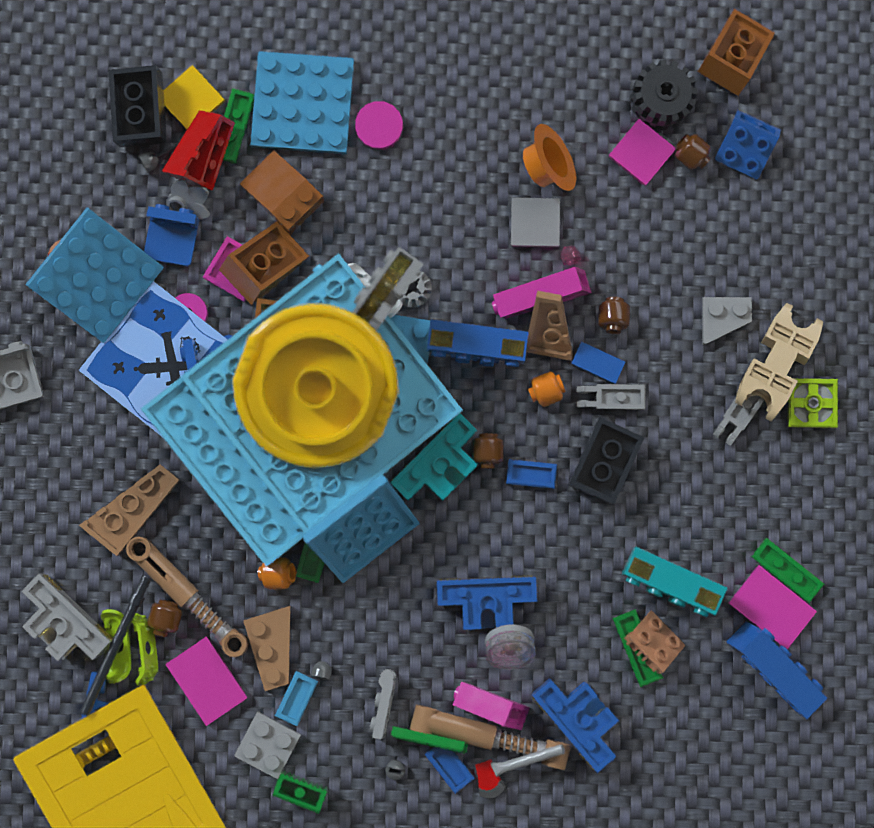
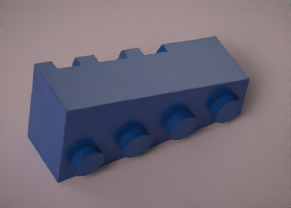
[726,621,827,719]

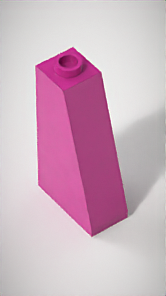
[492,267,592,319]

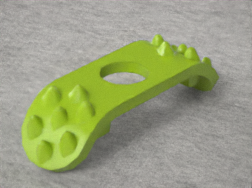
[101,609,131,683]
[131,613,158,686]

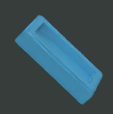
[275,671,318,726]

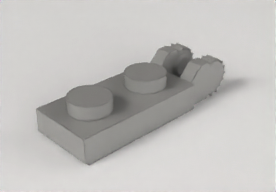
[577,384,645,410]
[713,395,764,446]
[370,669,396,739]

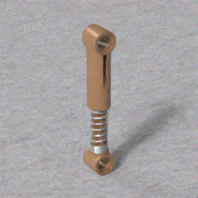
[126,537,249,657]
[410,705,571,770]

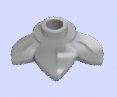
[166,179,210,219]

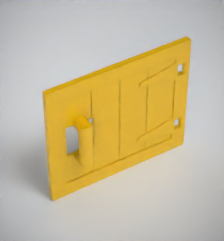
[13,685,226,828]

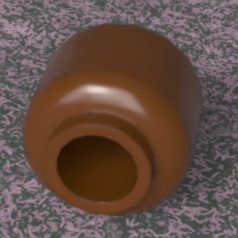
[675,134,711,170]
[598,297,630,334]
[472,433,504,469]
[147,599,182,637]

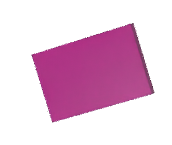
[728,565,817,649]
[165,637,248,726]

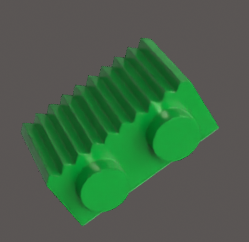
[272,770,328,813]

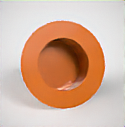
[523,124,576,191]

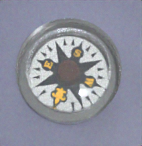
[485,625,536,670]

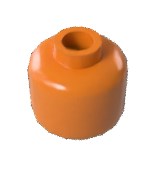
[528,371,566,407]
[258,557,296,589]

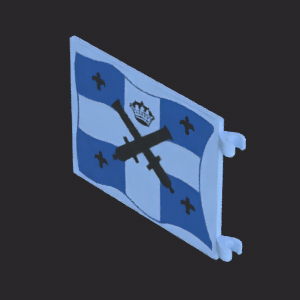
[79,281,228,436]

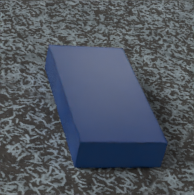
[571,342,625,384]
[506,459,557,489]
[425,747,475,794]

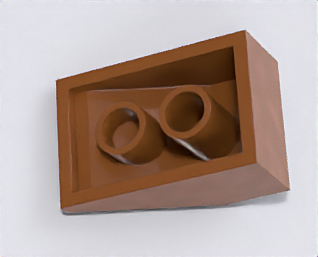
[697,9,775,96]
[240,151,324,235]
[219,222,309,305]

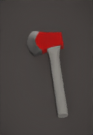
[475,744,565,798]

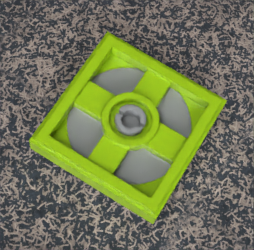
[788,378,838,428]

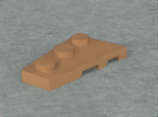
[526,291,573,361]
[244,606,291,691]

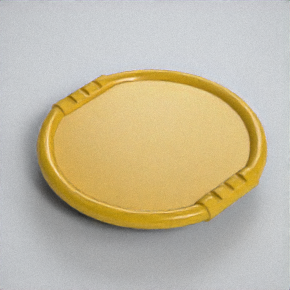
[232,304,399,468]

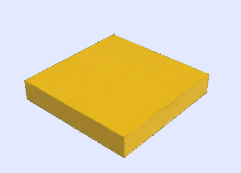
[164,65,225,130]

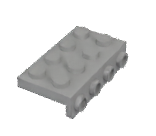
[0,341,44,410]

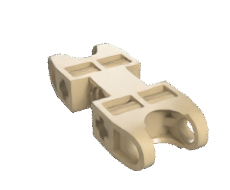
[735,303,823,422]

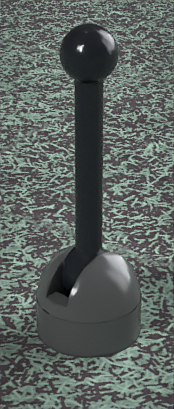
[138,143,179,173]

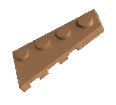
[79,465,180,556]

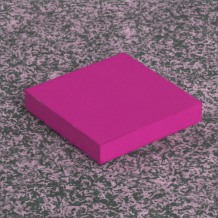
[608,119,676,186]
[203,236,246,302]

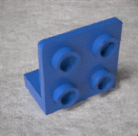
[715,110,781,179]

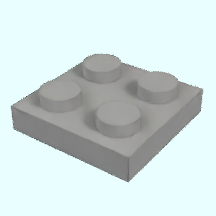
[234,712,301,779]

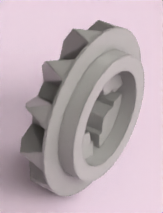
[396,270,432,307]

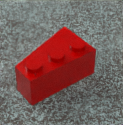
[162,110,235,191]

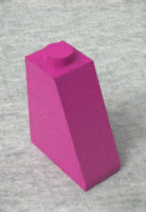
[453,682,530,730]

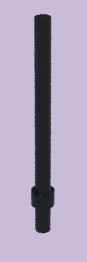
[79,575,151,716]

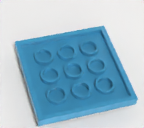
[251,51,354,154]
[26,207,164,343]
[302,474,420,583]

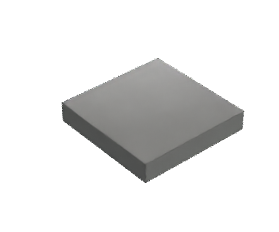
[511,198,560,248]

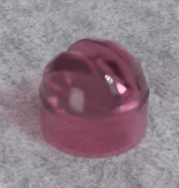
[560,245,581,265]

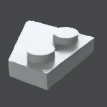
[702,297,752,345]

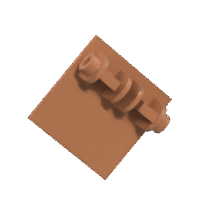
[624,610,685,674]

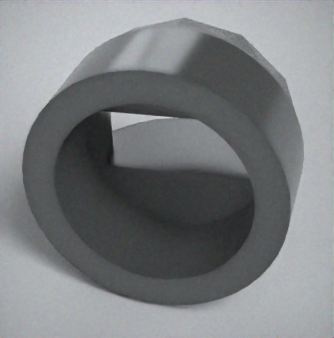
[311,661,332,680]
[385,760,405,780]

